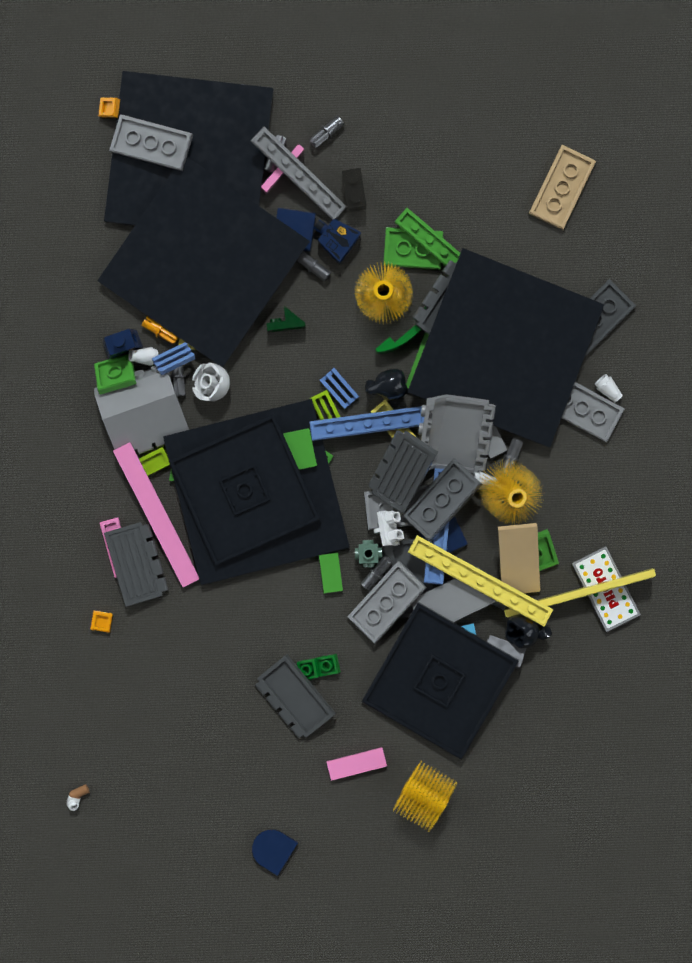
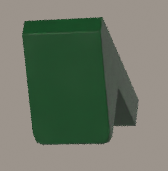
[266,306,306,333]

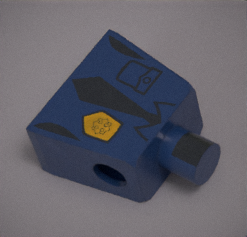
[313,219,361,264]
[103,329,143,359]

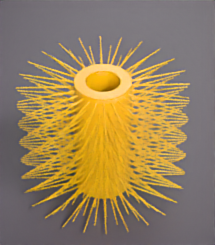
[355,261,413,324]
[477,461,544,524]
[393,761,457,831]

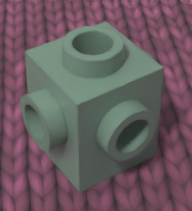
[355,540,382,567]

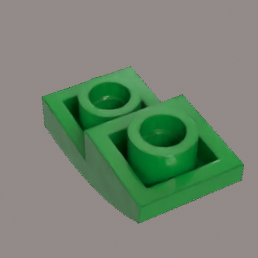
[297,654,341,679]

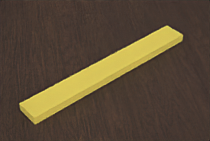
[407,535,553,627]
[504,568,656,618]

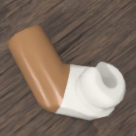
[67,784,90,811]

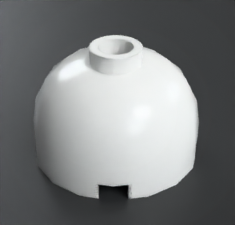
[192,363,230,401]

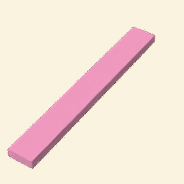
[113,442,199,587]

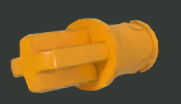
[141,316,179,344]

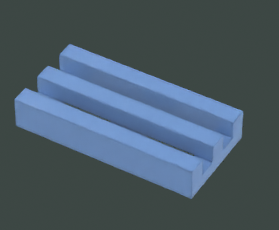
[152,342,195,376]
[320,368,359,409]

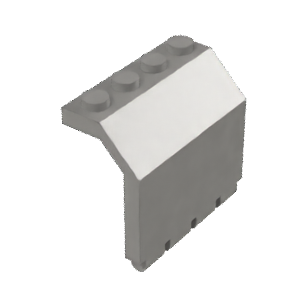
[94,365,189,454]
[418,394,496,473]

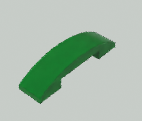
[375,307,426,354]

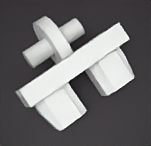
[374,511,404,546]

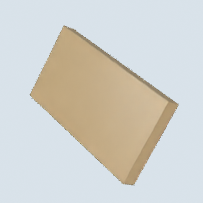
[529,145,596,230]
[498,523,540,593]

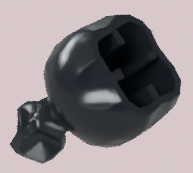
[365,369,408,400]
[505,615,552,648]

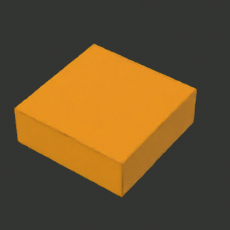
[98,98,120,118]
[90,610,113,633]

